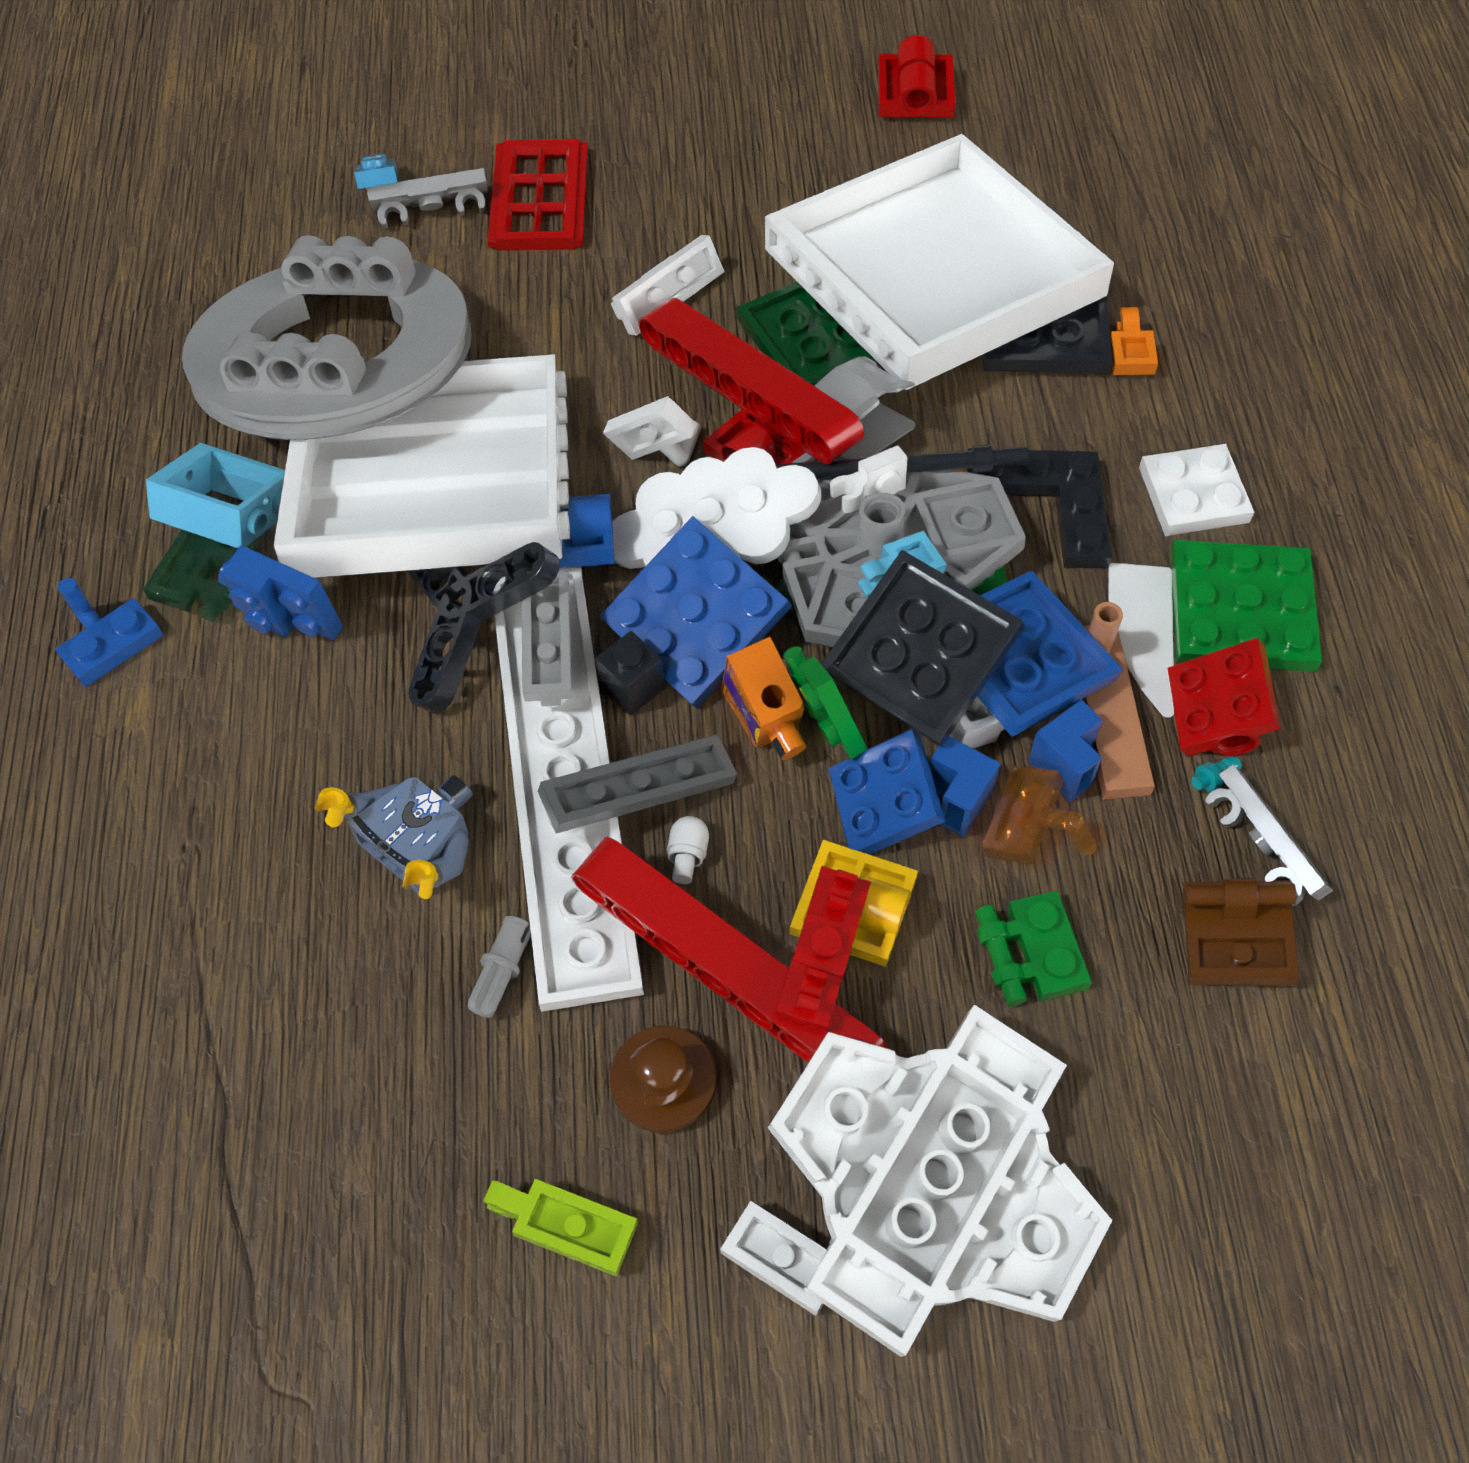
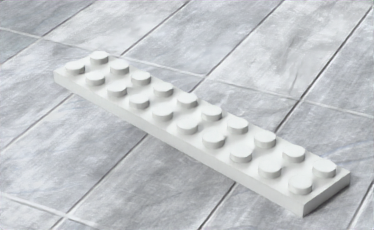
[493,566,644,1012]

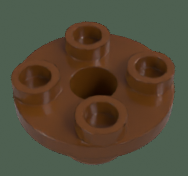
[610,1026,717,1136]

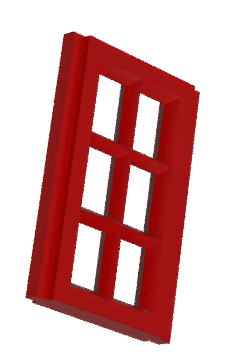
[488,139,588,251]

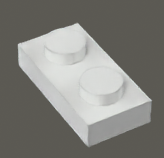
[720,1201,827,1316]

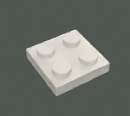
[1139,444,1254,536]

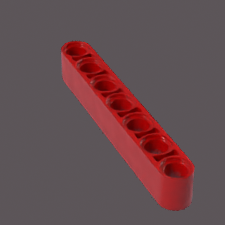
[638,297,864,464]
[571,837,889,1063]

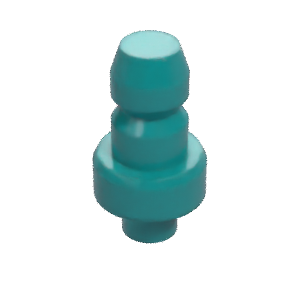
[1191,756,1242,792]

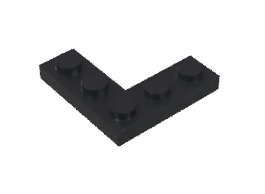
[967,448,1112,569]

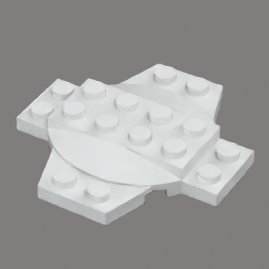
[768,1005,1112,1357]

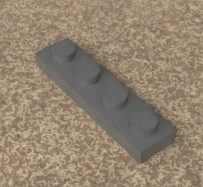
[537,735,738,834]

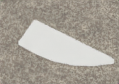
[1109,563,1174,718]

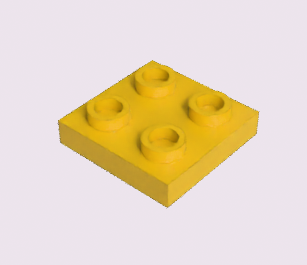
[789,840,918,967]

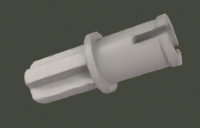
[468,916,531,1018]

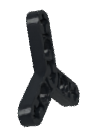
[407,542,560,714]

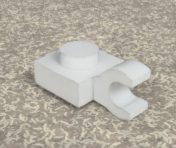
[830,446,907,513]

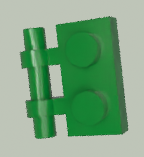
[784,646,868,760]
[975,890,1092,1007]

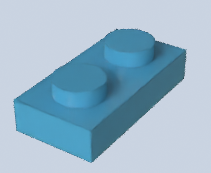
[354,153,398,189]

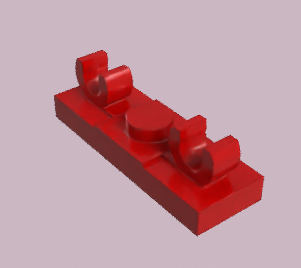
[775,866,871,1032]

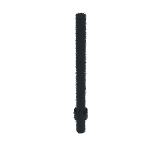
[776,445,1028,479]

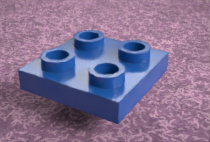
[559,494,615,568]
[828,729,945,855]

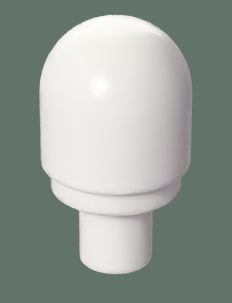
[667,816,709,884]

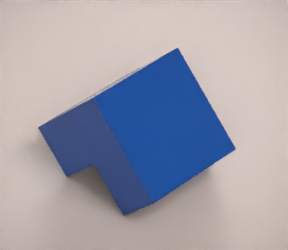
[1028,699,1103,803]
[930,736,1001,838]

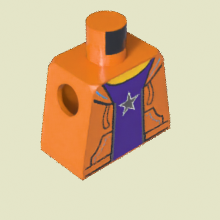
[721,637,807,760]

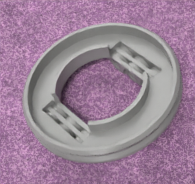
[182,235,472,440]

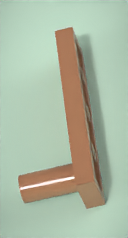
[1082,602,1155,799]

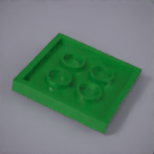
[1170,540,1322,672]

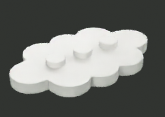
[612,447,821,569]

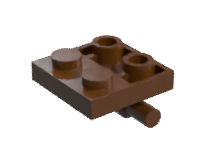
[1183,878,1299,985]

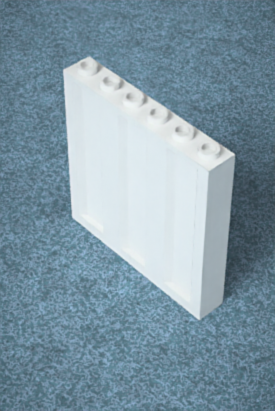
[274,354,570,578]

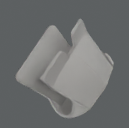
[815,357,916,456]

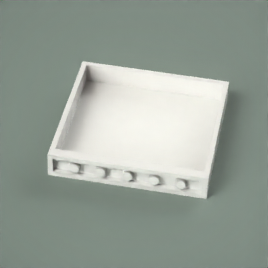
[765,134,1114,390]

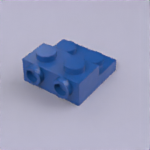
[218,545,343,641]

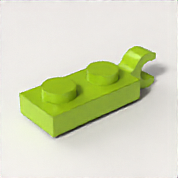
[483,1179,638,1277]

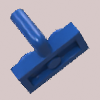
[55,578,164,687]

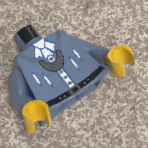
[315,775,473,899]

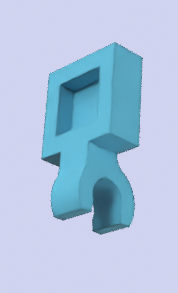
[857,531,947,598]

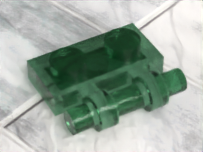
[143,530,258,621]

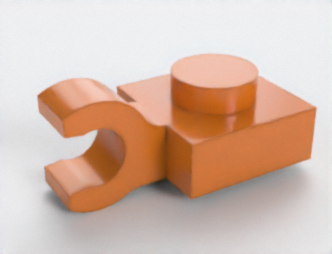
[1110,307,1158,375]

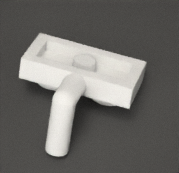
[603,396,702,467]

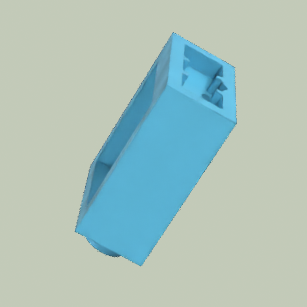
[146,443,285,548]

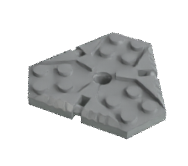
[777,451,1026,647]

